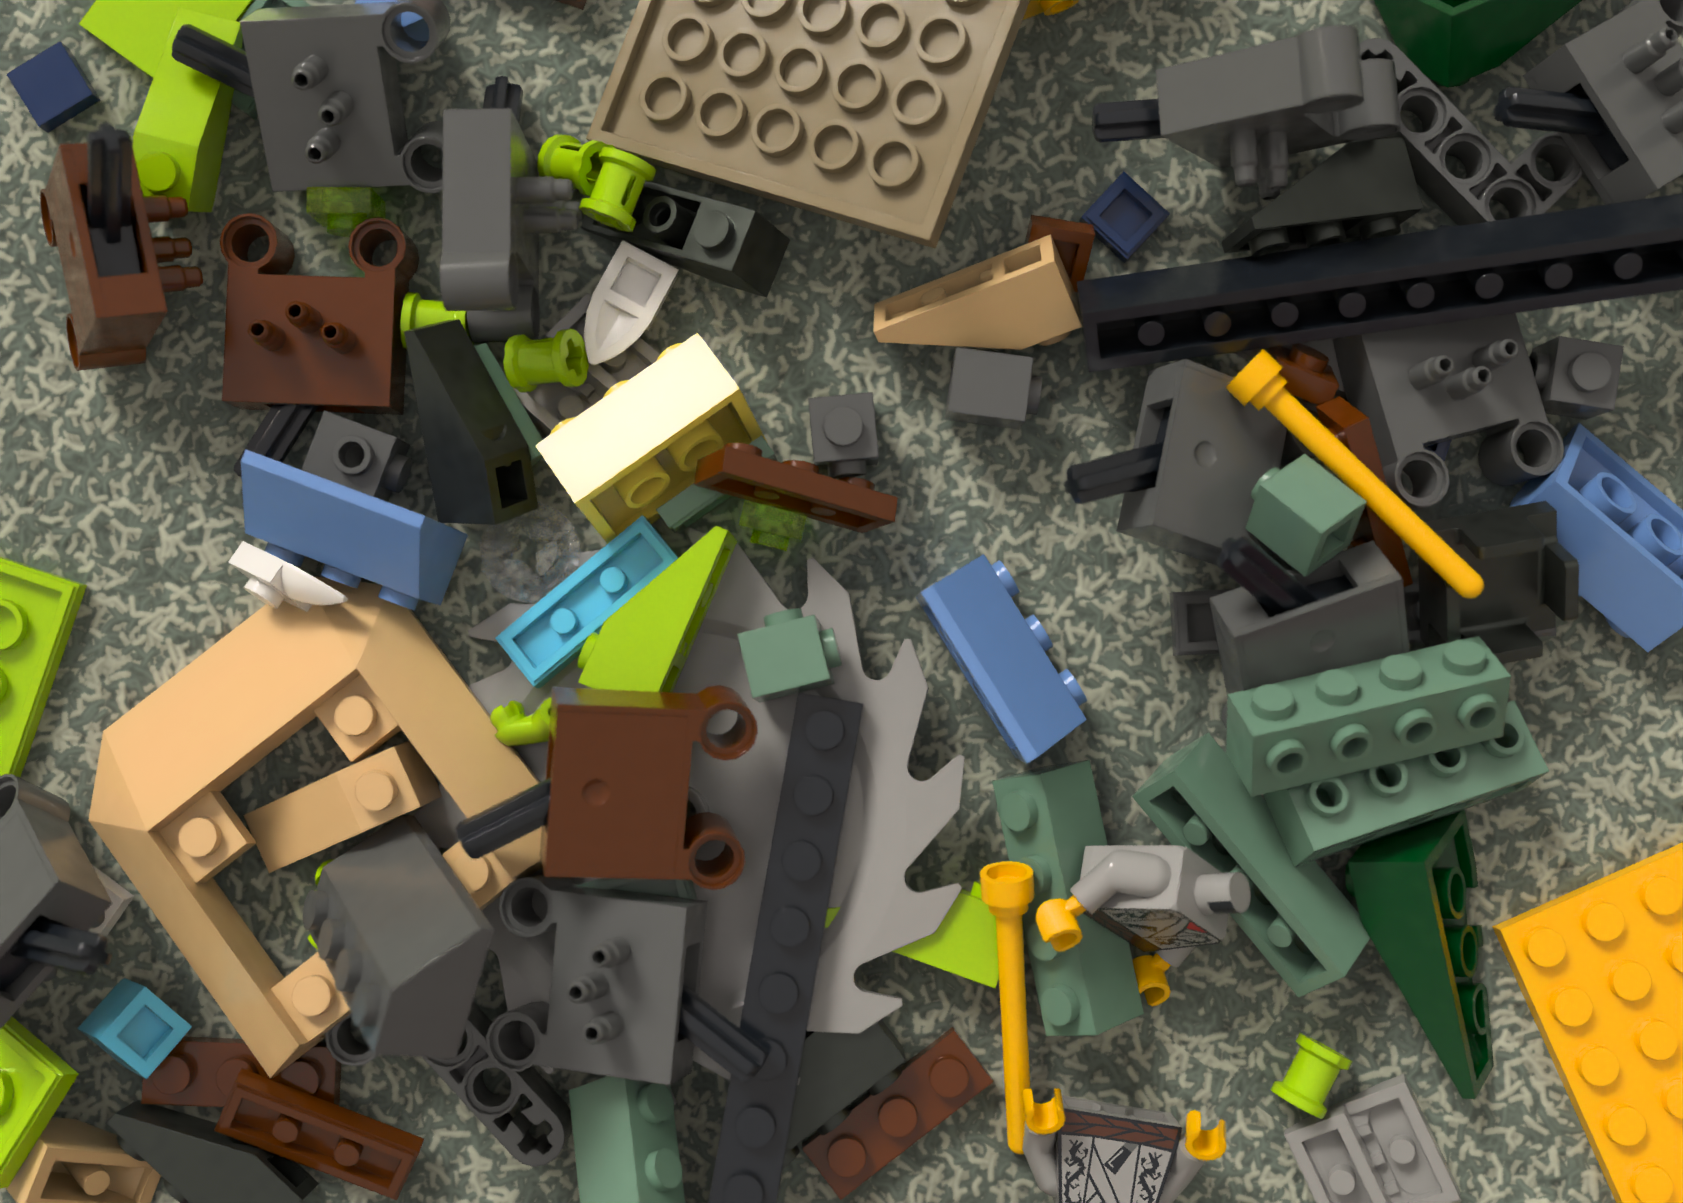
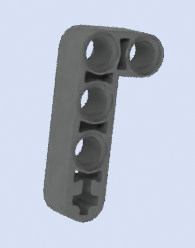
[1360,38,1584,226]
[325,1002,572,1167]

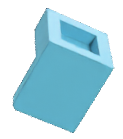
[77,978,192,1079]

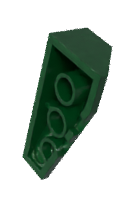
[1374,0,1582,88]
[1345,809,1494,1099]

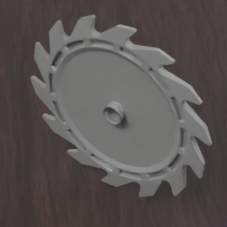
[414,528,965,1106]

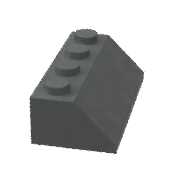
[303,815,494,1059]

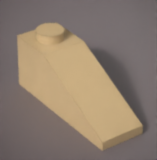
[873,234,1082,350]
[243,741,442,873]

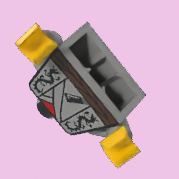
[1036,845,1251,1006]
[1022,1088,1226,1203]

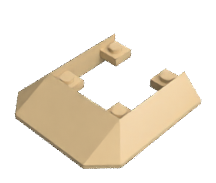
[88,576,542,1078]

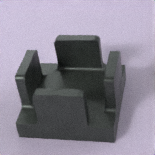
[1418,501,1579,664]

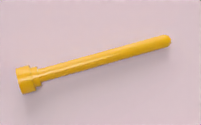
[1225,349,1484,599]
[980,861,1035,1155]

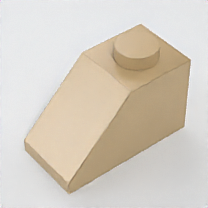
[6,1117,161,1203]

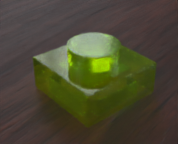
[306,187,386,237]
[739,500,809,551]

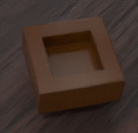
[1024,215,1095,292]
[1267,343,1339,405]

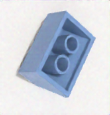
[1509,423,1683,652]
[241,449,468,610]
[916,554,1087,763]

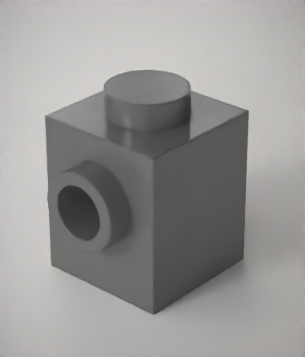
[1529,336,1624,420]
[944,347,1042,430]
[808,392,879,478]
[301,410,412,502]

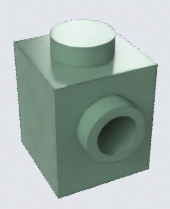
[1245,454,1367,577]
[737,608,842,703]

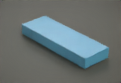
[495,515,679,689]

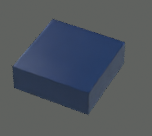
[7,41,101,133]
[1079,172,1170,263]

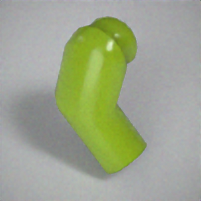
[490,697,552,746]

